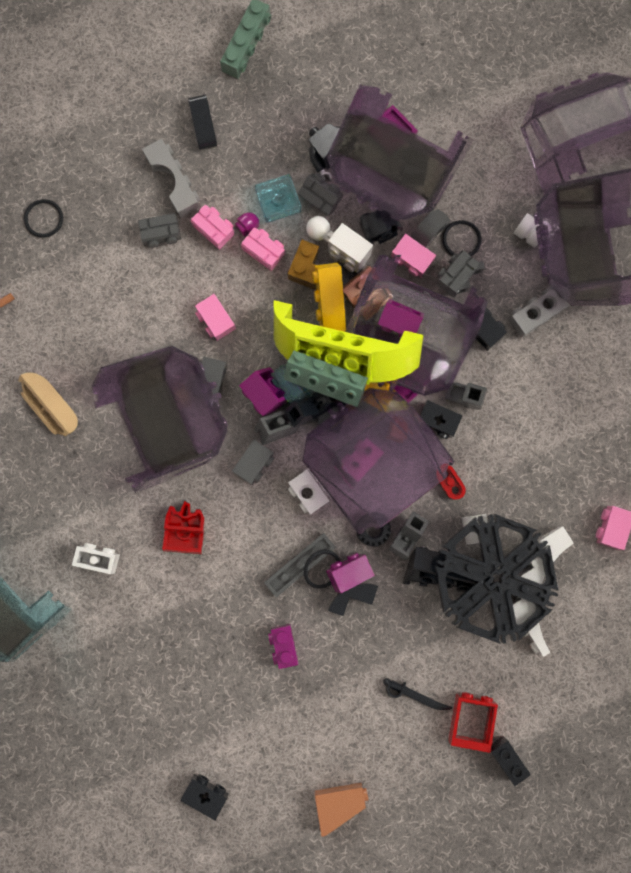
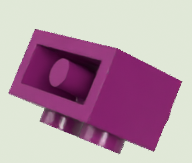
[326,552,375,593]
[268,624,299,669]

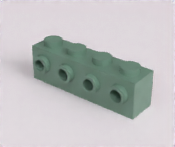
[220,0,272,79]
[284,350,368,407]

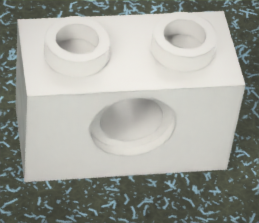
[287,470,329,515]

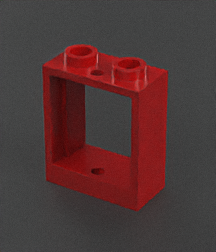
[448,692,498,753]

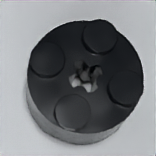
[359,204,403,246]

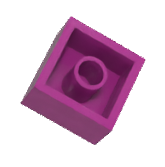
[378,299,424,337]
[239,367,293,416]

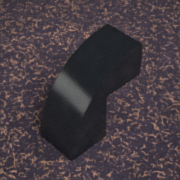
[284,386,340,427]
[328,583,378,616]

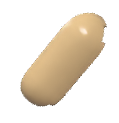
[19,373,78,436]

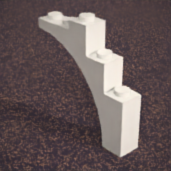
[512,526,573,657]

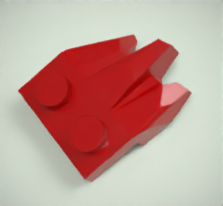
[162,501,204,555]

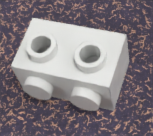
[72,543,120,574]

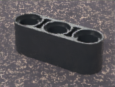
[188,94,217,150]

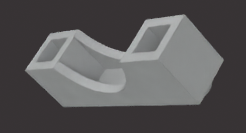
[142,139,200,218]

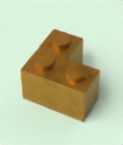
[288,239,319,290]

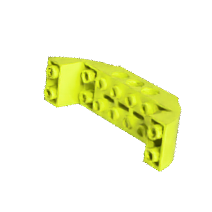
[274,300,424,385]

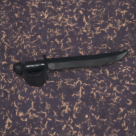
[383,678,453,710]

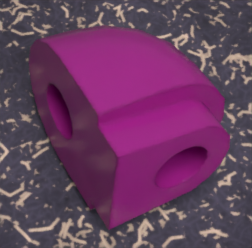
[235,212,259,237]

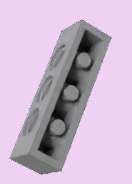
[509,275,587,338]

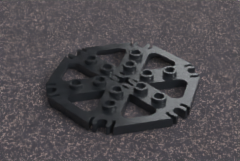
[434,514,559,644]

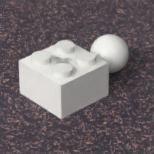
[306,216,373,273]

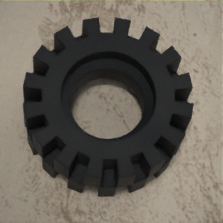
[356,512,391,547]

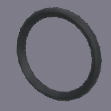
[24,199,63,238]
[442,220,482,256]
[303,550,340,589]

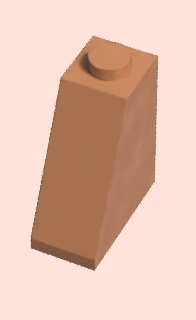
[315,783,369,837]

